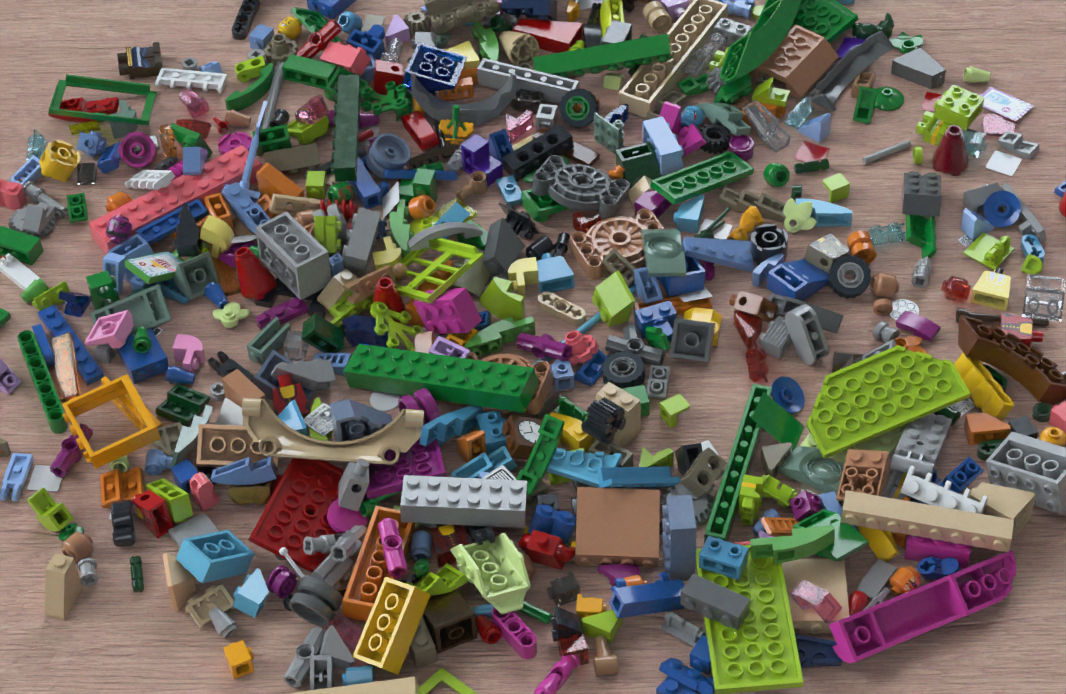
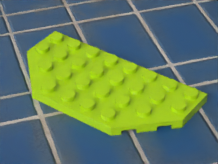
[806,345,971,459]

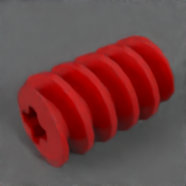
[319,199,358,223]

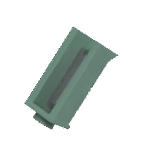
[247,317,293,365]

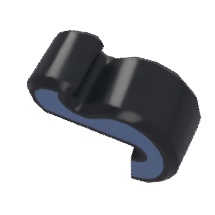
[111,499,136,547]

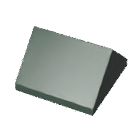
[174,252,220,300]

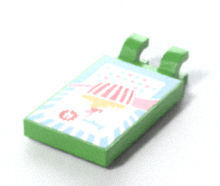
[124,249,196,284]

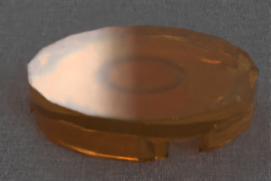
[160,124,177,158]

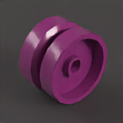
[398,388,441,426]

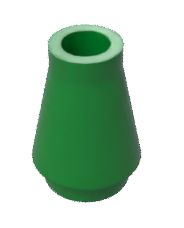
[132,327,152,353]

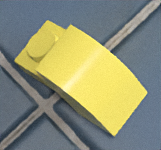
[199,215,234,258]
[372,236,402,271]
[508,257,538,298]

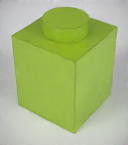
[305,171,327,199]

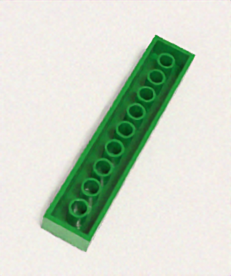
[343,344,539,413]

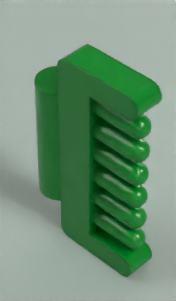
[645,326,671,351]

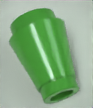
[20,278,49,304]

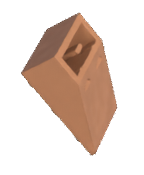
[836,449,891,501]

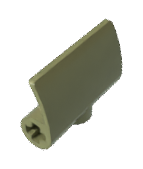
[447,249,491,298]

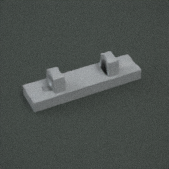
[1001,183,1047,244]

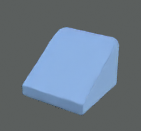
[199,61,223,74]

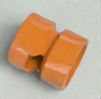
[847,230,877,264]

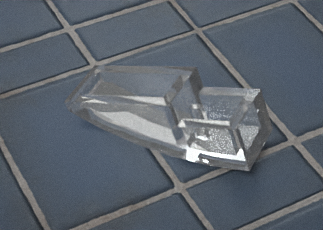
[743,100,791,153]

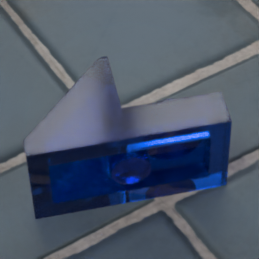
[58,292,92,317]

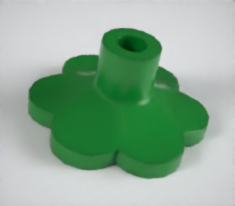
[58,523,84,541]

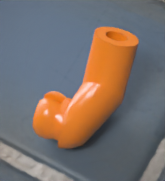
[608,165,625,180]

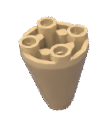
[499,31,540,66]

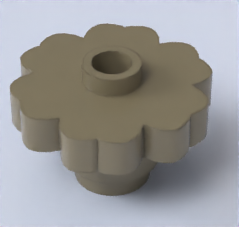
[264,33,298,64]

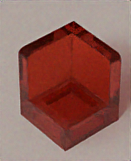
[572,211,601,234]
[558,634,589,665]

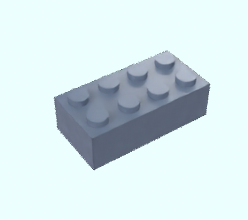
[662,495,696,581]

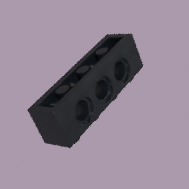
[502,124,574,182]

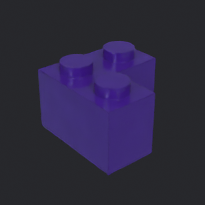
[461,134,503,187]

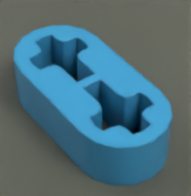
[1020,234,1045,263]

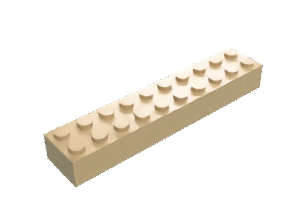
[619,0,728,118]

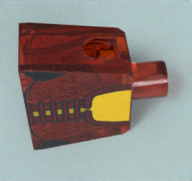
[432,524,474,568]

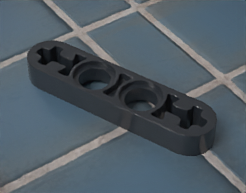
[231,0,260,40]

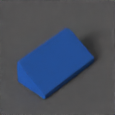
[574,349,608,387]

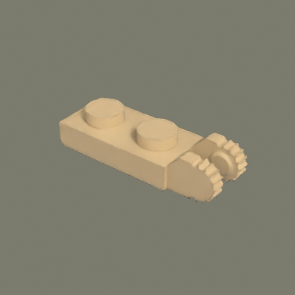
[269,193,320,216]

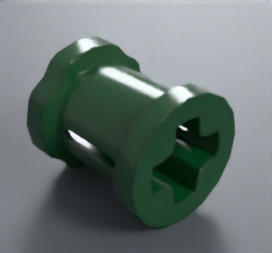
[934,406,961,426]

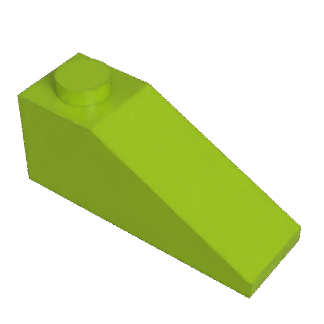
[145,478,193,523]

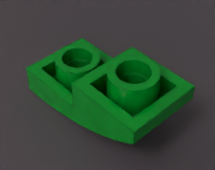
[67,193,88,223]

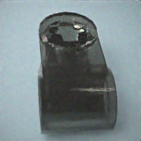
[511,89,545,114]

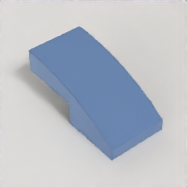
[752,253,784,287]

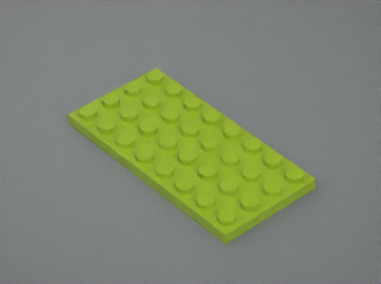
[696,544,804,694]

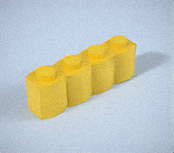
[954,352,1014,421]

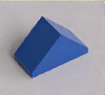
[488,129,513,167]

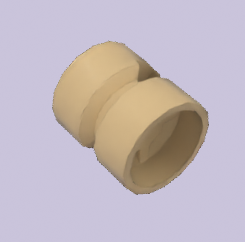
[643,1,672,32]

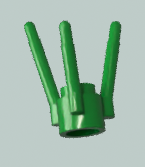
[359,491,401,520]

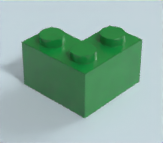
[397,168,438,206]

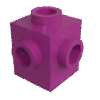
[790,490,822,522]

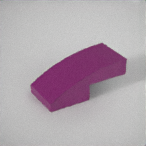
[895,311,941,341]

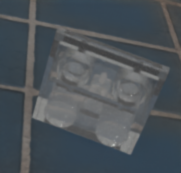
[1022,274,1066,321]

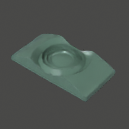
[641,229,686,277]
[90,284,172,336]
[777,446,845,503]

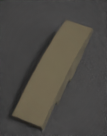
[718,186,786,221]

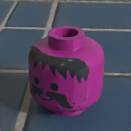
[105,215,132,244]

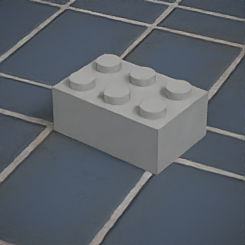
[342,207,381,276]

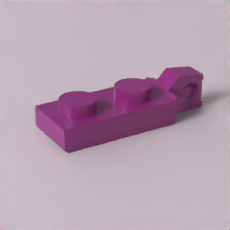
[256,297,308,329]

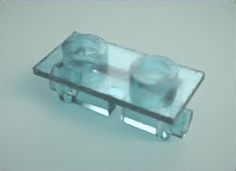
[783,97,815,129]
[26,129,46,161]
[868,222,906,246]

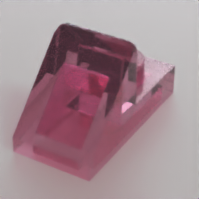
[505,110,533,143]

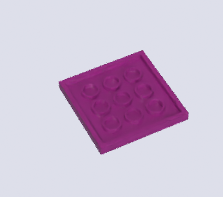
[366,438,447,499]

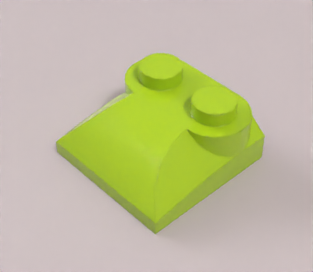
[287,112,329,145]

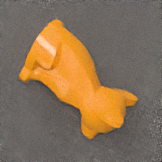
[727,206,764,241]

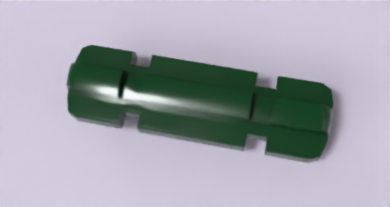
[794,159,829,174]
[130,556,144,593]

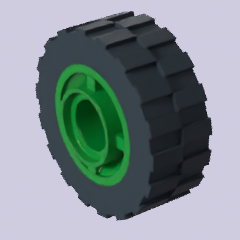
[559,88,599,127]

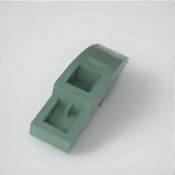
[696,102,751,136]

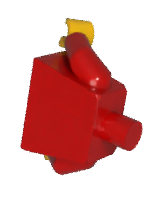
[519,526,576,570]

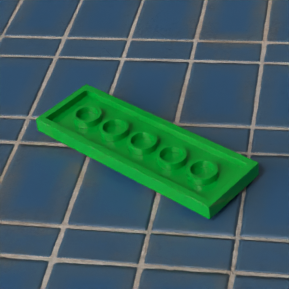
[650,151,754,205]

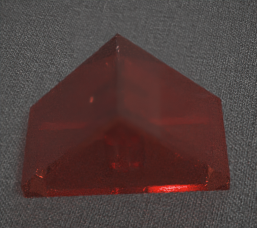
[733,310,763,350]

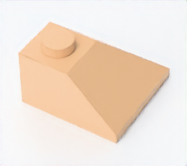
[163,553,198,612]

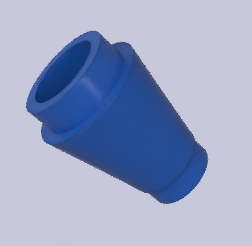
[204,282,229,309]
[165,365,195,385]

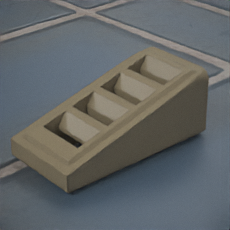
[601,249,637,288]

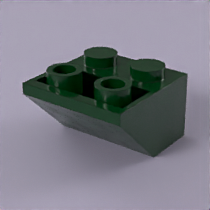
[616,142,662,188]

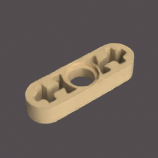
[538,292,586,326]

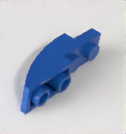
[918,457,984,505]

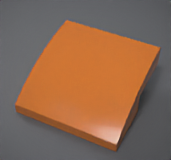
[100,466,145,508]

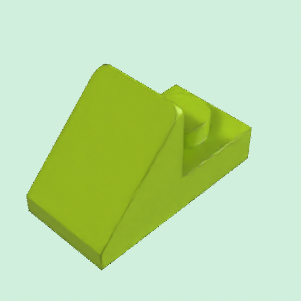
[752,77,790,107]
[639,447,674,467]

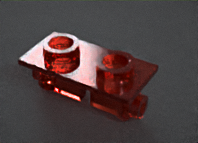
[745,342,769,382]

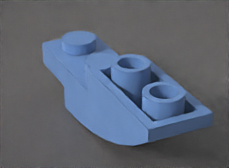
[222,182,271,234]

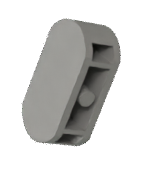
[785,304,829,365]

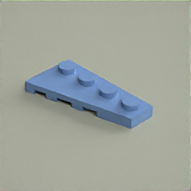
[682,237,754,272]

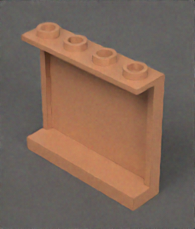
[575,487,660,568]

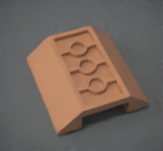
[748,25,839,100]

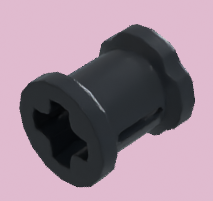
[269,109,290,127]

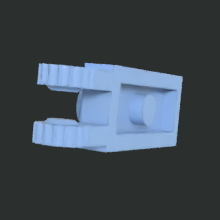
[0,453,34,502]

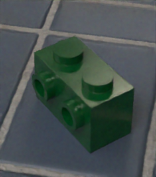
[301,313,344,353]

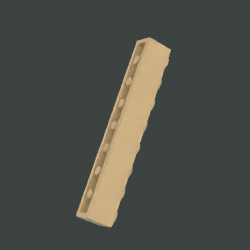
[841,490,1014,552]

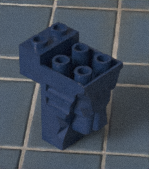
[500,0,557,21]

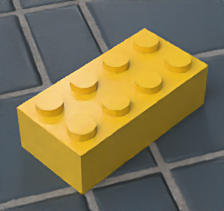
[352,577,431,675]

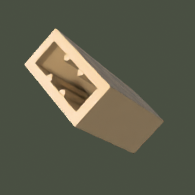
[45,553,83,620]

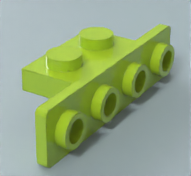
[329,291,374,330]

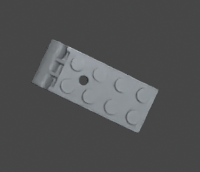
[890,414,952,478]

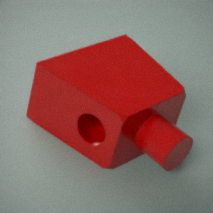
[373,60,411,95]

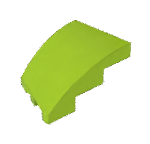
[479,277,525,322]
[405,563,469,595]

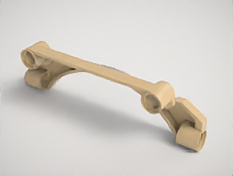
[242,398,424,466]

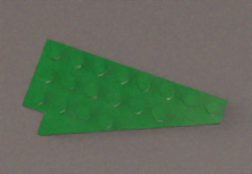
[791,0,859,44]

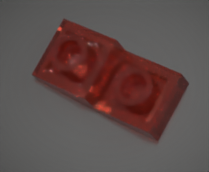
[172,119,212,139]

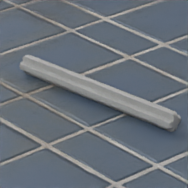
[261,62,284,130]

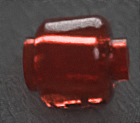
[941,276,971,303]

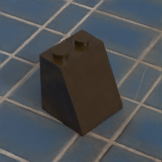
[422,589,477,654]

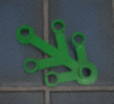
[361,81,410,115]

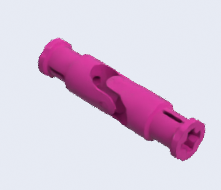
[534,651,580,694]

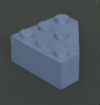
[330,399,393,442]

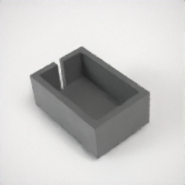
[902,171,942,217]

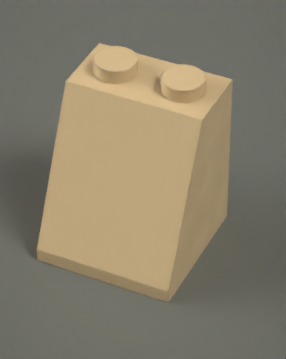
[594,382,641,448]
[969,482,1035,540]

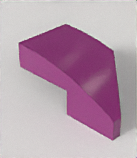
[597,564,640,586]

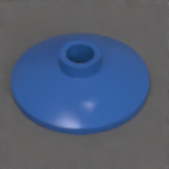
[984,190,1021,227]
[771,376,805,414]

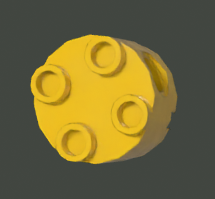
[39,140,81,182]

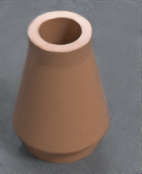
[225,109,251,127]

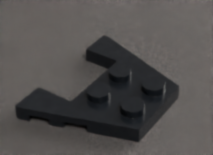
[255,278,325,318]

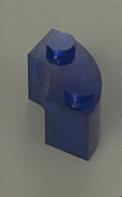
[342,315,388,348]

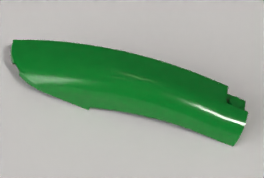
[720,0,801,83]

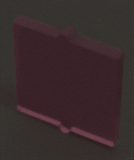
[981,113,1017,136]

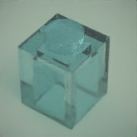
[963,129,987,158]

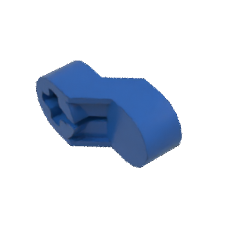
[917,557,962,580]

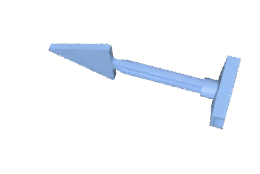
[224,101,267,203]

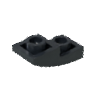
[582,24,602,48]

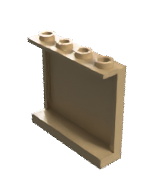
[782,559,849,634]

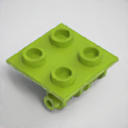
[963,232,1015,270]

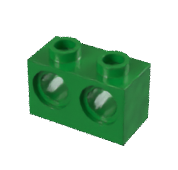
[86,270,120,311]

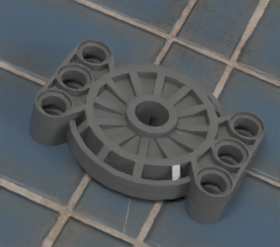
[532,155,630,219]

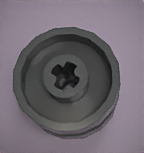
[288,577,343,627]

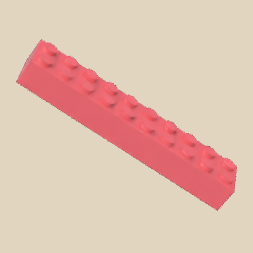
[89,145,262,254]

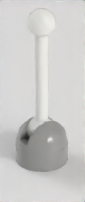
[279,547,310,582]

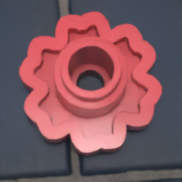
[564,330,599,366]

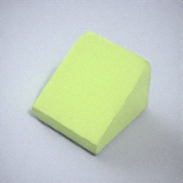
[603,72,625,90]

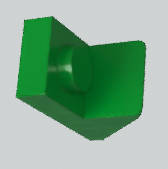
[853,86,878,124]

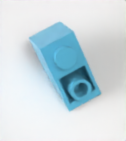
[233,568,269,618]

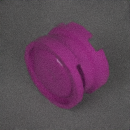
[729,135,754,161]
[266,565,298,599]

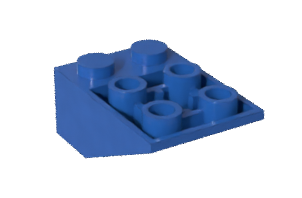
[767,259,829,301]

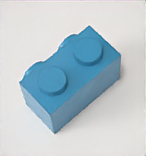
[476,410,509,456]
[699,536,748,580]

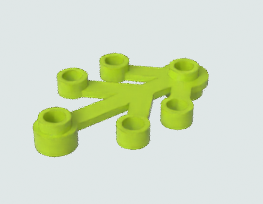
[370,301,423,351]

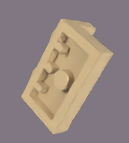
[185,584,234,628]

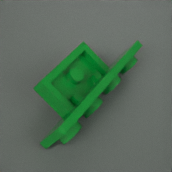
[905,214,937,259]

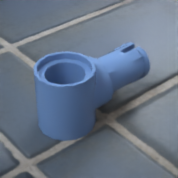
[144,449,185,476]

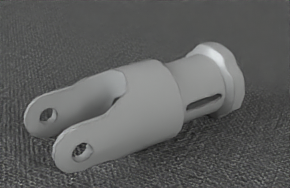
[303,534,343,555]

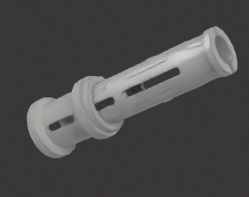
[23,181,68,218]

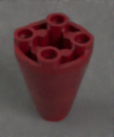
[932,125,969,176]

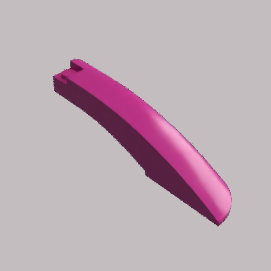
[829,550,1016,663]

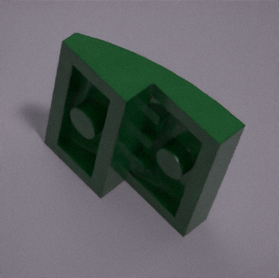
[156,384,210,427]

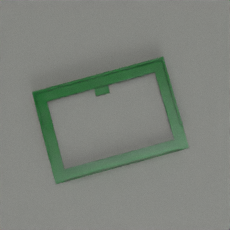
[49,74,157,126]

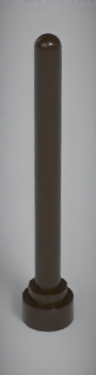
[956,308,1049,326]

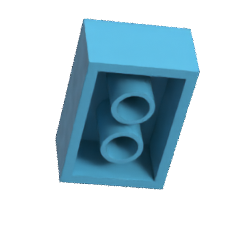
[176,530,255,583]

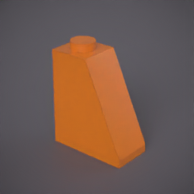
[256,162,305,200]

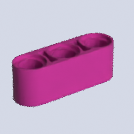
[492,607,537,659]

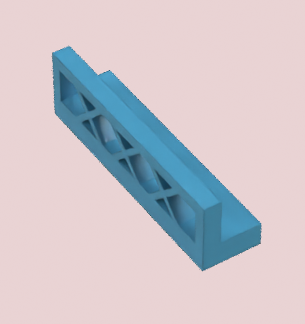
[597,467,681,489]

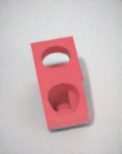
[190,472,220,512]

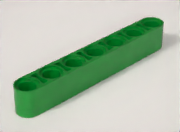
[17,330,68,434]

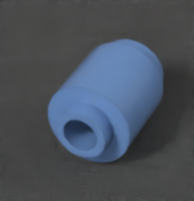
[411,530,432,561]

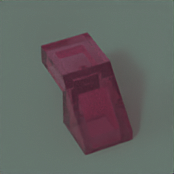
[790,580,842,623]

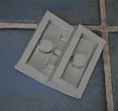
[168,512,219,550]

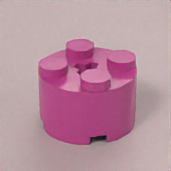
[119,132,157,169]

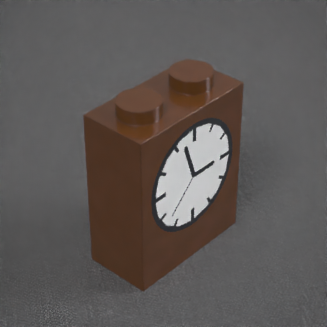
[502,415,561,460]

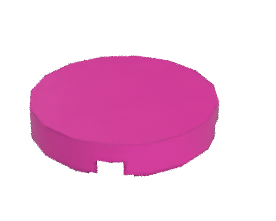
[218,132,252,155]
[327,498,368,533]

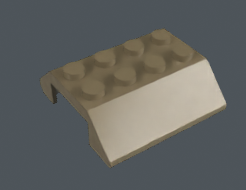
[424,0,500,34]

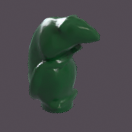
[852,13,894,39]

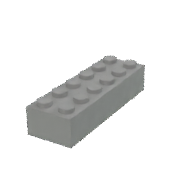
[400,475,527,528]

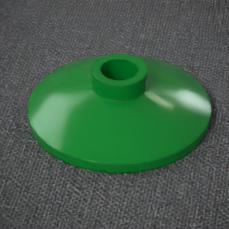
[874,86,904,111]

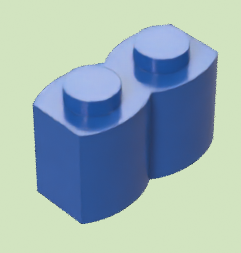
[528,505,576,545]

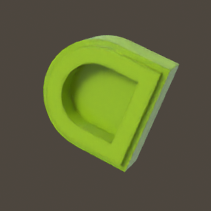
[1021,253,1043,276]

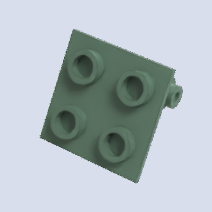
[594,113,624,155]

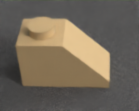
[317,269,359,310]

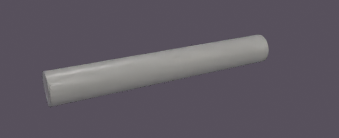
[862,140,911,164]

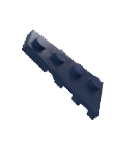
[795,634,842,668]

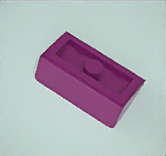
[219,240,256,268]

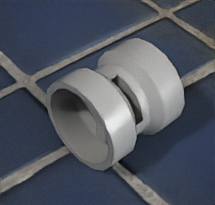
[873,321,900,344]

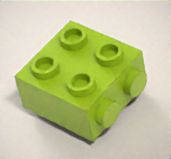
[934,85,985,131]

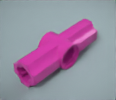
[378,518,407,578]

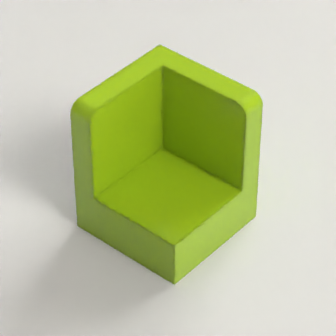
[822,173,850,203]
[660,393,690,428]

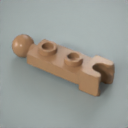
[343,263,407,304]

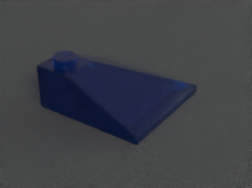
[403,42,467,92]

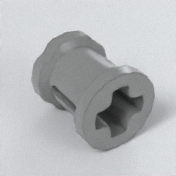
[78,558,99,586]

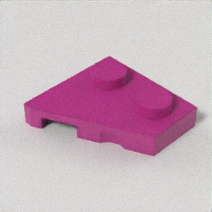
[678,123,706,158]

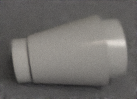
[208,607,238,639]

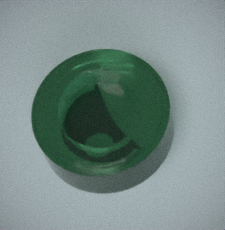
[1032,403,1052,422]

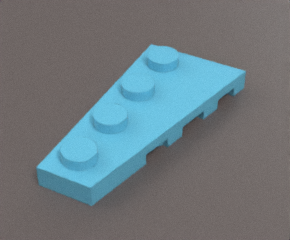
[547,448,622,488]

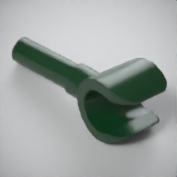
[791,185,802,200]

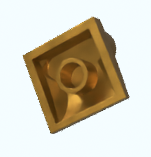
[229,480,273,505]

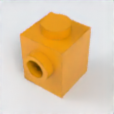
[223,640,254,679]

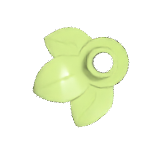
[783,198,817,233]
[213,302,250,328]

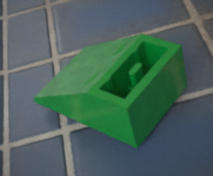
[792,509,869,562]

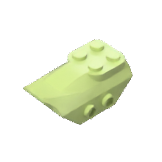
[450,533,531,614]

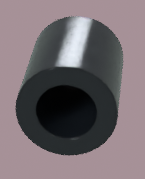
[526,235,554,261]

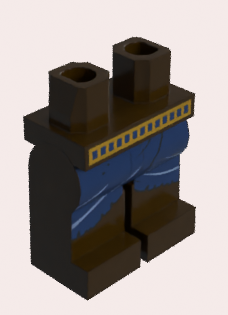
[117,42,163,80]

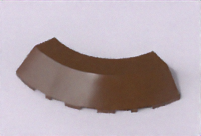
[958,315,1066,405]

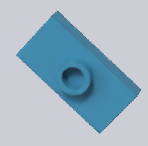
[496,175,522,206]

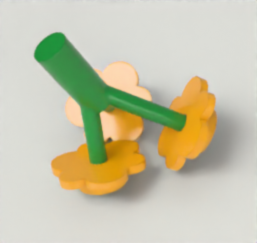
[439,105,474,146]

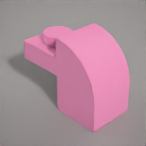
[172,334,205,373]

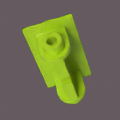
[32,281,73,311]
[762,474,799,508]

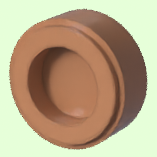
[873,299,893,316]

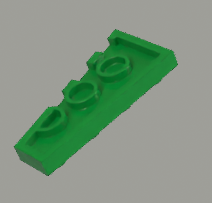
[291,6,342,43]

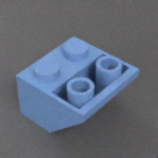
[107,234,155,285]

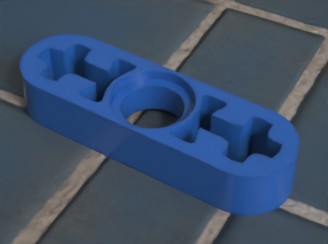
[32,324,56,368]

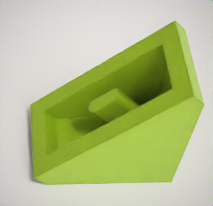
[581,609,623,645]

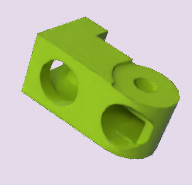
[235,55,266,82]

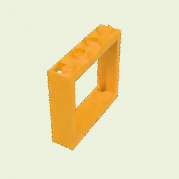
[62,374,161,469]

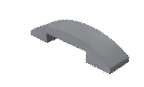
[407,222,483,251]

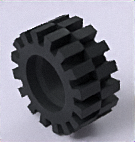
[699,123,731,154]

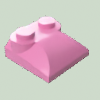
[85,310,134,348]

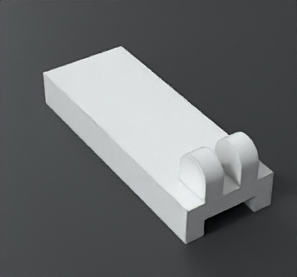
[0,254,40,290]

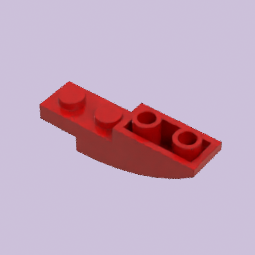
[48,97,119,122]

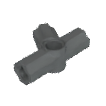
[605,324,665,366]

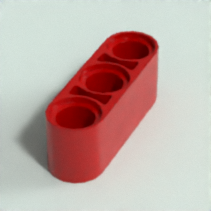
[402,110,439,151]

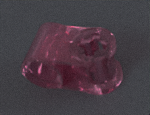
[295,95,329,125]

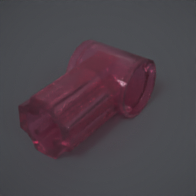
[179,88,209,118]

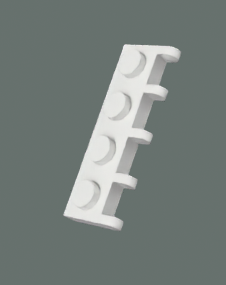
[155,68,228,93]
[125,170,175,190]
[900,465,988,514]

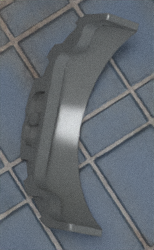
[809,31,894,111]
[411,73,516,127]

